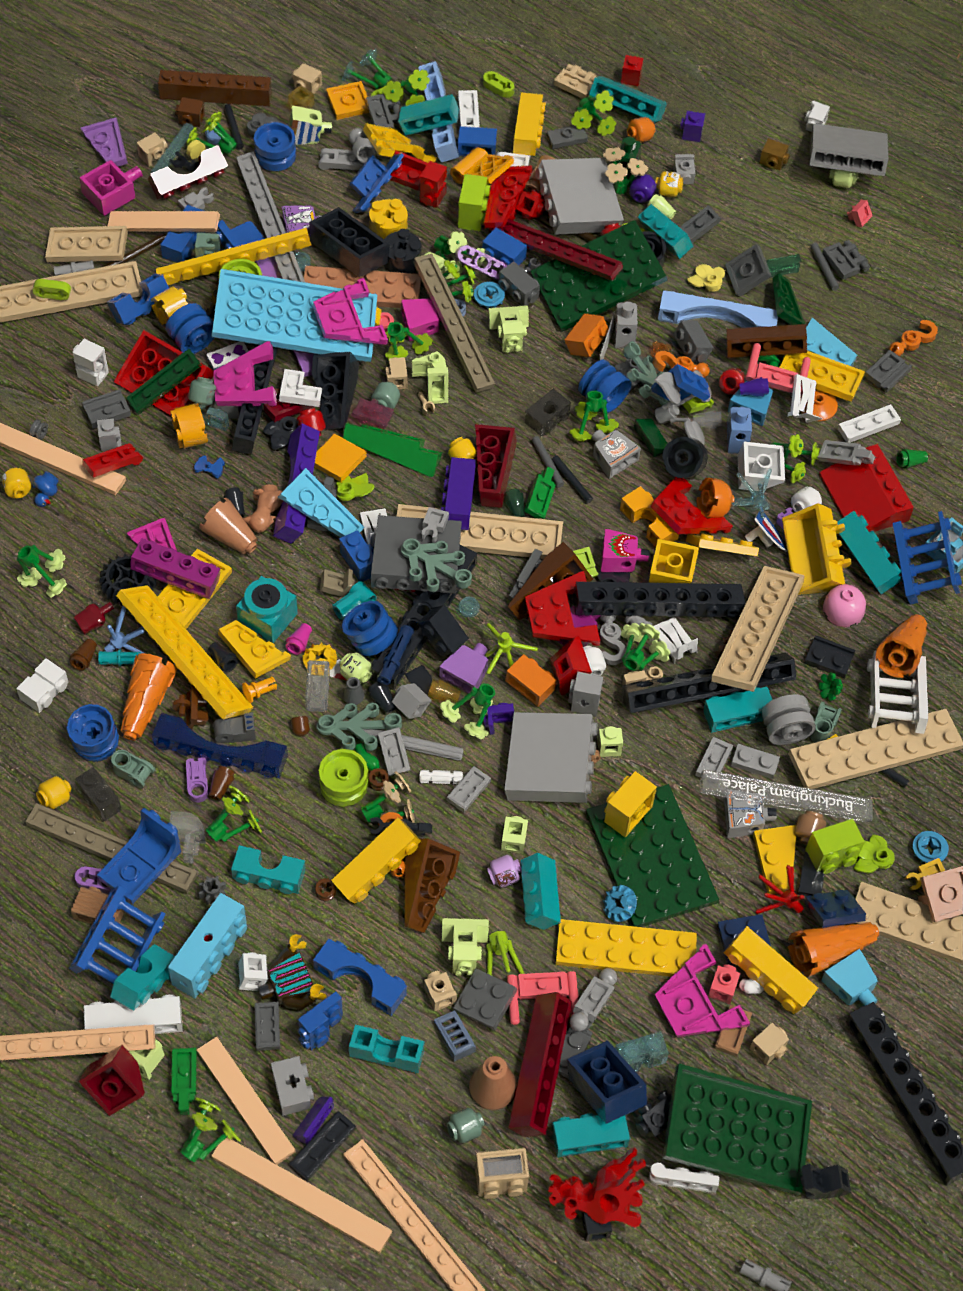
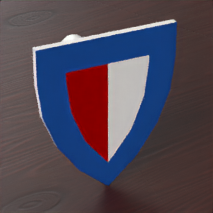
[745,509,787,552]

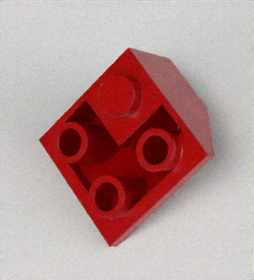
[549,636,592,695]

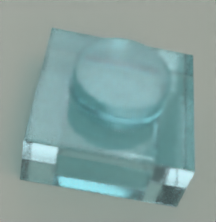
[206,407,229,431]

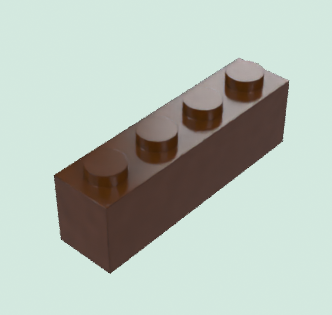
[726,324,807,358]

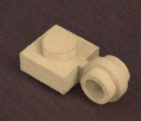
[622,666,663,685]

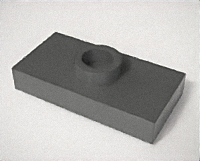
[547,125,588,149]
[255,1002,280,1051]

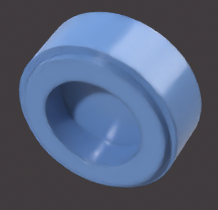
[205,126,222,145]

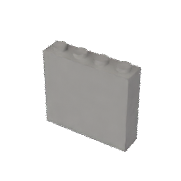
[809,123,888,176]
[536,158,624,234]
[505,712,598,803]

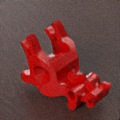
[548,1147,646,1227]

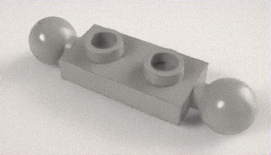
[570,968,617,1031]

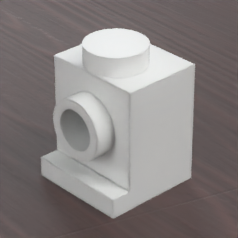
[805,101,830,132]
[239,953,267,991]

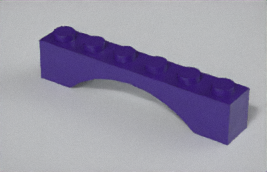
[273,424,320,544]

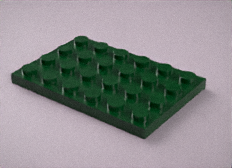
[531,220,668,332]
[586,784,719,927]
[663,1063,812,1195]

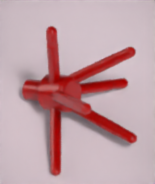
[755,865,804,914]

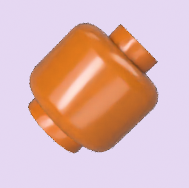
[627,117,655,143]

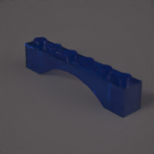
[152,713,288,779]

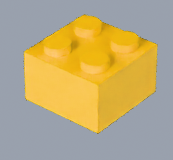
[649,539,699,583]
[604,771,657,838]

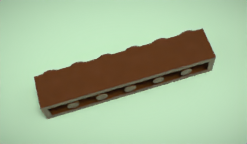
[158,70,272,107]

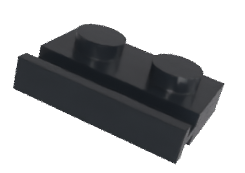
[804,635,856,679]

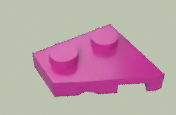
[127,518,178,552]

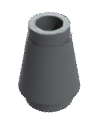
[343,677,365,705]

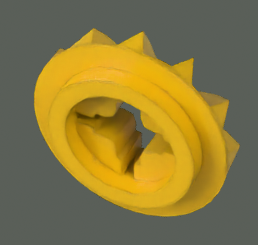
[303,642,337,673]

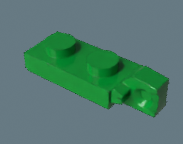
[524,466,556,519]
[172,1048,197,1115]

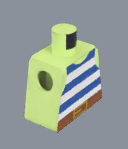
[288,106,332,145]

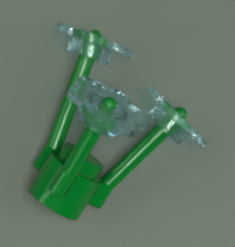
[342,49,392,90]

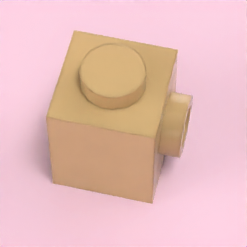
[292,63,322,96]
[750,1023,789,1066]

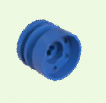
[578,359,632,414]
[67,704,119,762]

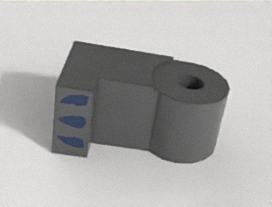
[213,712,256,743]

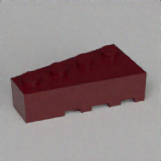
[475,424,517,508]

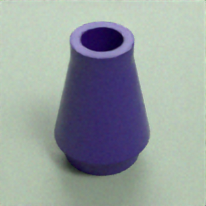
[739,377,769,397]

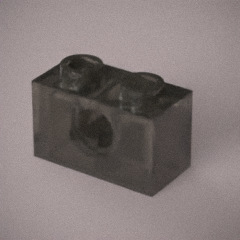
[525,388,571,437]
[75,767,122,822]

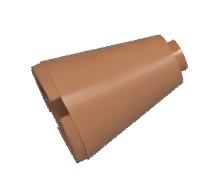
[199,498,258,554]
[469,1056,517,1111]

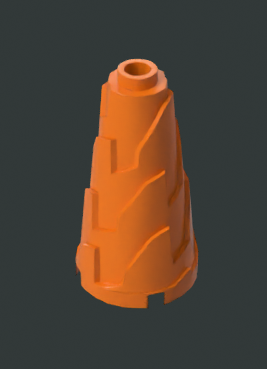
[876,614,928,678]
[121,653,177,741]
[788,922,879,977]

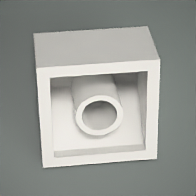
[738,442,785,491]

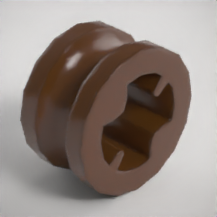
[369,768,389,791]
[315,878,336,902]

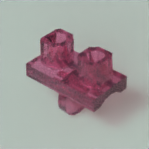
[352,398,394,429]

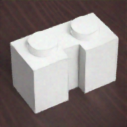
[73,339,109,387]
[17,658,68,713]

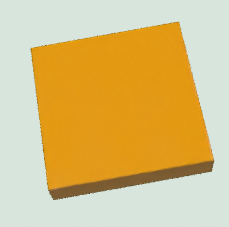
[326,81,369,120]
[314,434,367,483]

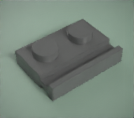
[864,350,912,393]
[82,389,131,428]

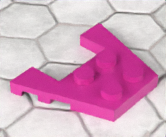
[312,278,388,345]
[214,341,277,406]
[655,944,750,1038]

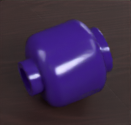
[629,174,656,203]

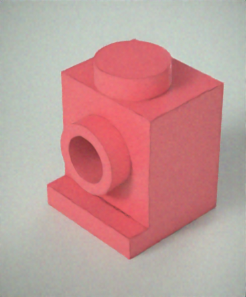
[708,964,740,1004]

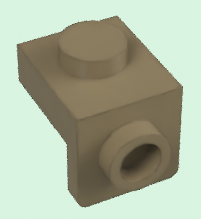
[320,569,355,597]

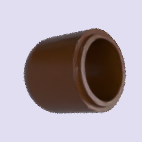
[291,716,310,737]

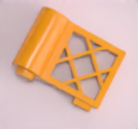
[450,147,515,184]

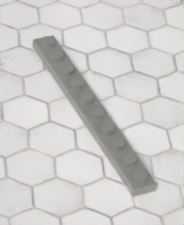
[236,151,305,282]

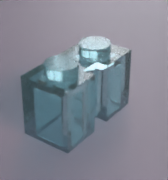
[615,1031,669,1072]

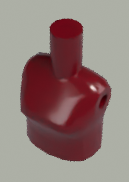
[73,602,115,635]

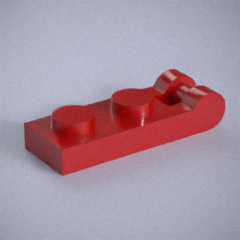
[82,443,143,478]

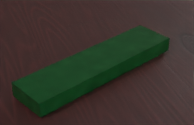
[126,349,202,414]

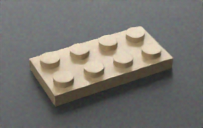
[45,226,128,262]

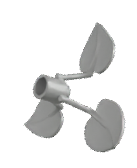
[654,370,711,445]

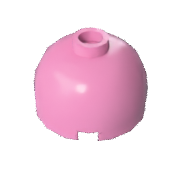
[823,584,866,628]

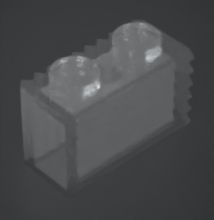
[305,661,330,712]

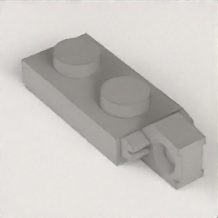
[817,440,875,466]

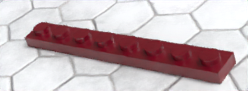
[489,219,623,281]

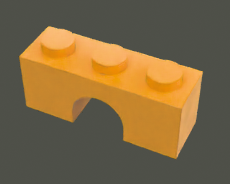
[620,486,679,547]

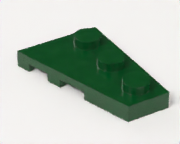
[772,273,805,325]

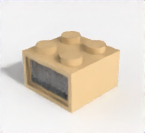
[475,1148,529,1199]

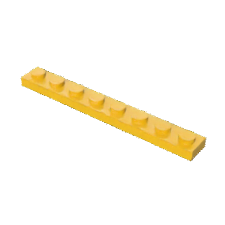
[156,228,311,285]

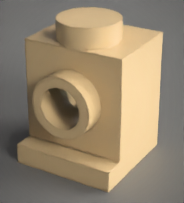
[136,133,168,167]
[385,357,408,389]
[424,971,457,1011]

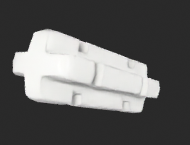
[419,770,463,784]

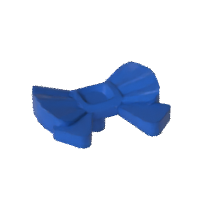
[194,455,225,478]

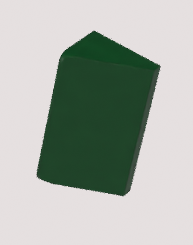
[634,419,668,457]

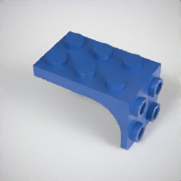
[97,808,181,905]

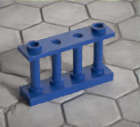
[893,511,962,605]
[69,885,165,984]

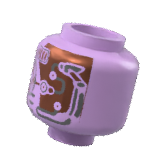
[487,855,521,888]

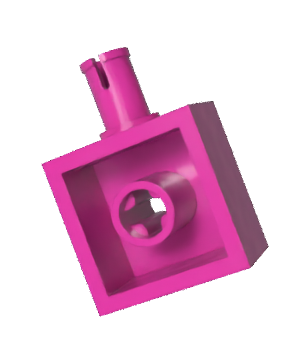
[79,160,143,216]

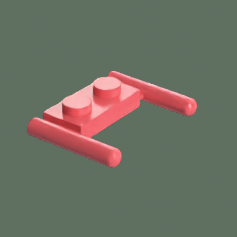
[746,343,811,395]
[507,971,579,1025]

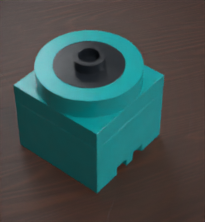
[236,576,298,643]

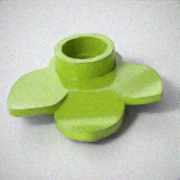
[337,473,375,501]
[854,835,895,873]

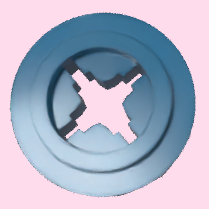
[474,282,505,309]
[912,831,949,863]
[603,885,637,922]

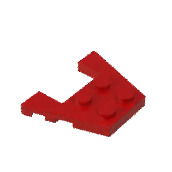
[650,477,733,534]
[525,571,600,646]

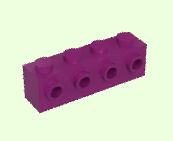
[131,538,221,599]

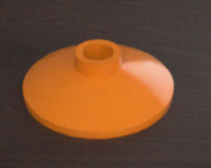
[799,389,838,421]

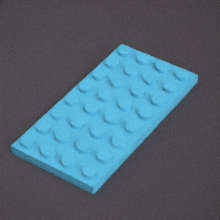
[212,269,378,362]

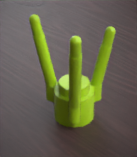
[486,931,525,976]

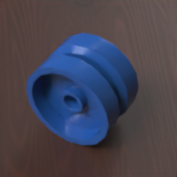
[254,122,296,171]
[165,303,214,354]
[342,601,398,656]

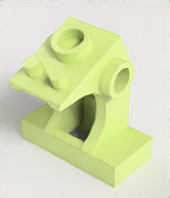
[489,306,529,352]
[412,351,448,404]
[442,918,489,976]

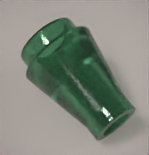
[503,489,526,517]

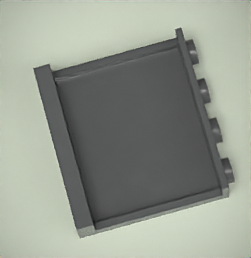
[371,515,462,593]

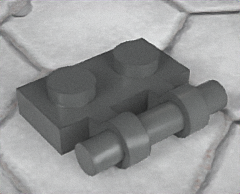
[365,94,402,129]
[822,240,870,280]

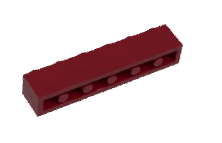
[509,992,572,1137]

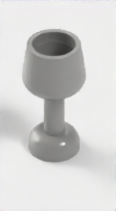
[348,128,375,163]

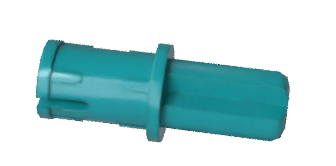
[98,649,141,667]

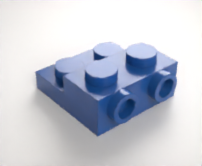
[298,992,343,1050]

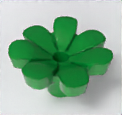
[819,672,843,701]

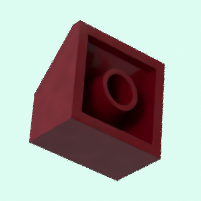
[78,1045,145,1116]

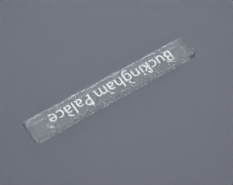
[700,769,873,823]

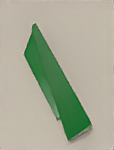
[343,423,443,477]

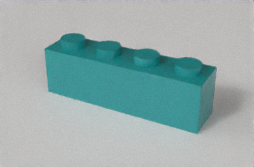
[589,76,667,122]
[837,511,902,594]

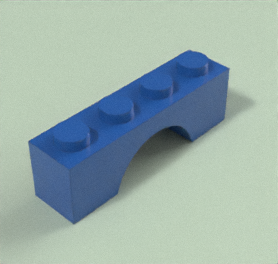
[313,939,407,1016]

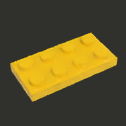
[779,351,865,402]
[158,549,232,629]

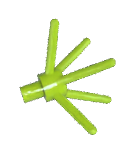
[484,623,538,674]

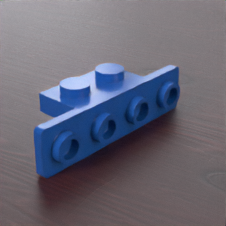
[349,153,404,214]

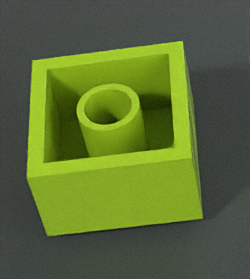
[458,174,490,231]
[805,819,865,874]

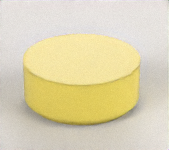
[186,140,206,159]

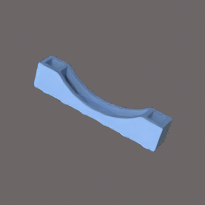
[419,61,459,163]
[658,290,778,328]

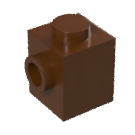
[175,97,205,127]

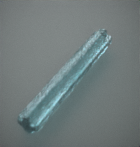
[151,123,193,173]

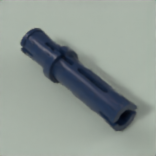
[377,625,414,685]

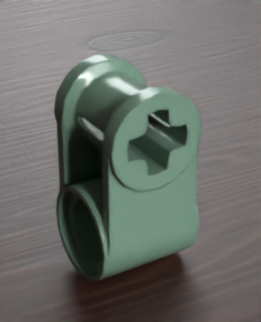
[810,701,842,743]
[111,750,155,789]

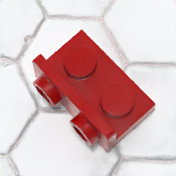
[390,150,428,191]

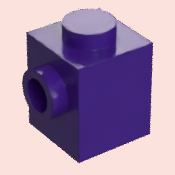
[680,111,705,142]

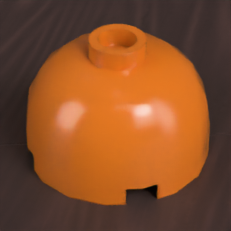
[697,478,734,519]

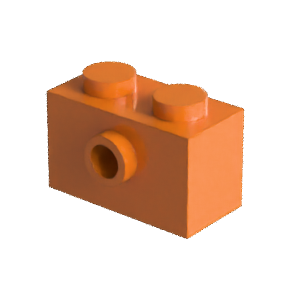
[565,314,609,357]
[505,654,557,707]

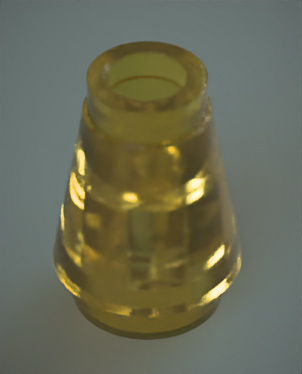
[428,679,461,703]

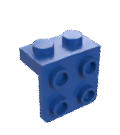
[215,220,265,249]
[651,364,711,401]

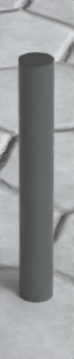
[810,243,839,291]
[532,436,564,488]

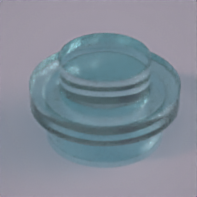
[459,596,480,617]

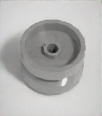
[761,694,816,745]

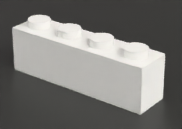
[84,995,183,1034]

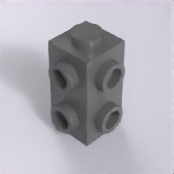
[499,262,540,306]
[673,320,714,362]

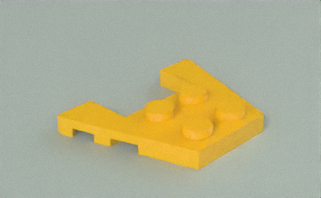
[363,123,437,163]

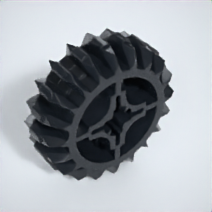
[99,552,157,606]

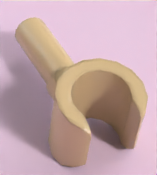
[418,392,435,415]

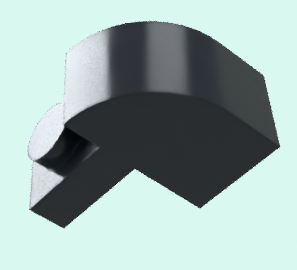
[800,1164,852,1199]

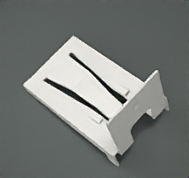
[788,374,823,423]
[360,508,387,547]
[653,617,698,664]

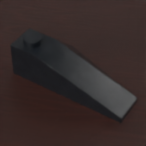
[312,352,359,430]

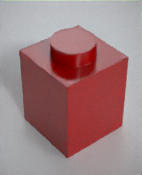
[621,55,644,87]

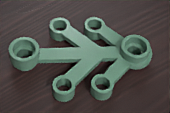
[623,341,669,406]
[401,538,472,592]
[317,703,402,750]

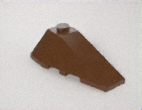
[508,542,593,620]
[405,838,460,933]

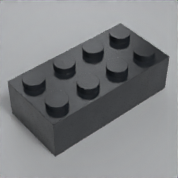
[309,207,389,278]

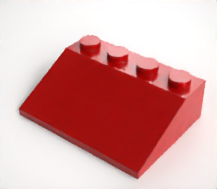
[114,330,214,415]
[819,444,914,532]

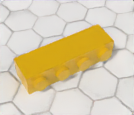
[513,92,546,156]
[331,818,421,904]
[724,926,818,1015]

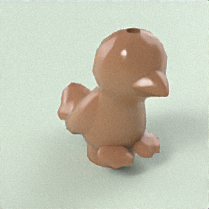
[243,485,283,533]

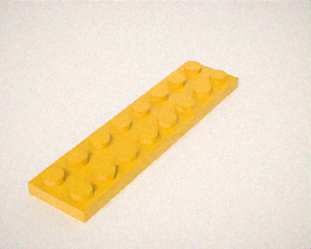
[116,585,254,720]

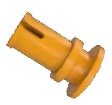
[242,676,277,703]

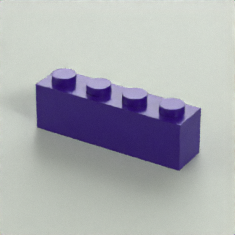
[441,457,476,530]

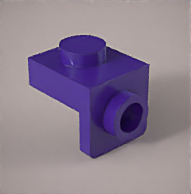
[484,703,515,735]

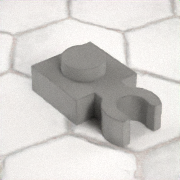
[178,187,214,210]
[421,507,449,543]

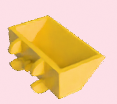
[782,503,852,595]

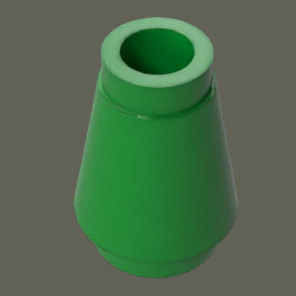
[896,449,928,469]

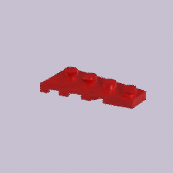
[484,166,533,228]

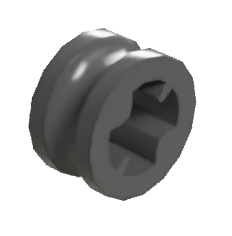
[29,420,48,440]

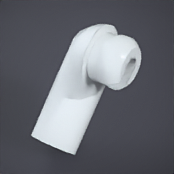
[739,979,764,994]

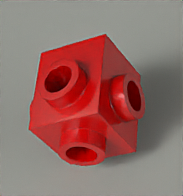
[516,190,545,219]

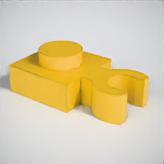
[905,858,945,891]

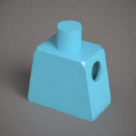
[821,949,878,1006]

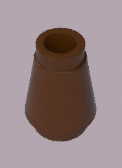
[70,639,97,671]
[208,766,235,801]

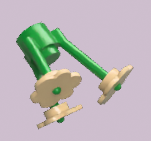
[603,147,648,194]
[361,771,415,823]

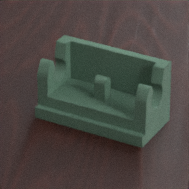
[195,233,221,273]

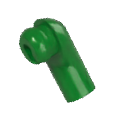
[758,355,780,368]
[354,743,380,772]

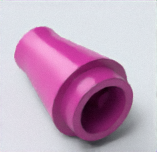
[286,623,312,655]

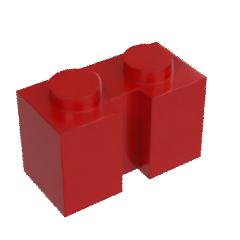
[420,161,447,208]

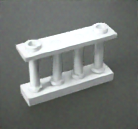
[867,651,928,734]

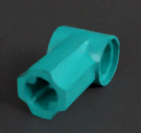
[332,581,377,620]

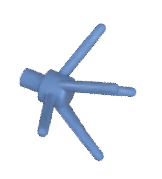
[104,606,145,653]

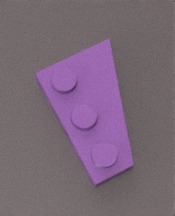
[81,118,128,166]

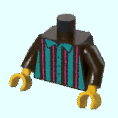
[258,934,326,1010]

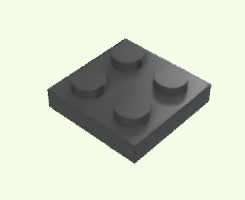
[725,243,772,297]
[453,968,517,1030]

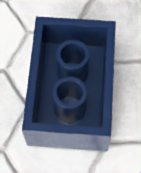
[567,1041,647,1124]

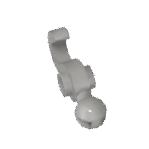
[600,615,626,665]

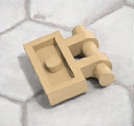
[554,64,597,99]

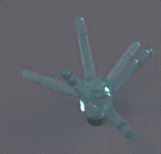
[732,469,772,519]

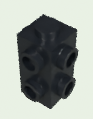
[633,1089,672,1139]

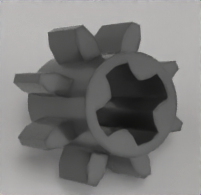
[199,876,226,905]

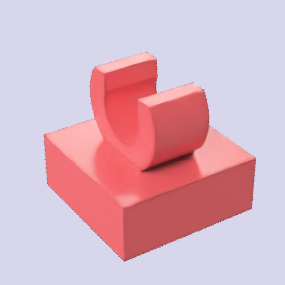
[847,200,872,227]

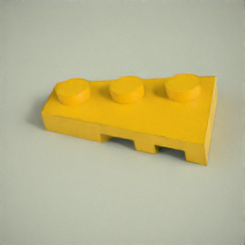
[686,534,759,556]
[218,620,291,679]
[753,825,796,894]

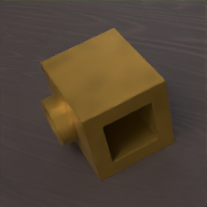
[759,138,790,171]

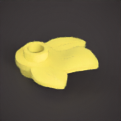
[687,264,725,292]

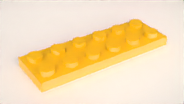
[556,919,697,977]

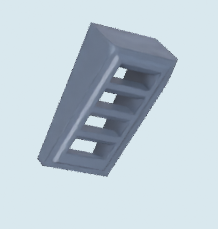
[434,1010,476,1062]

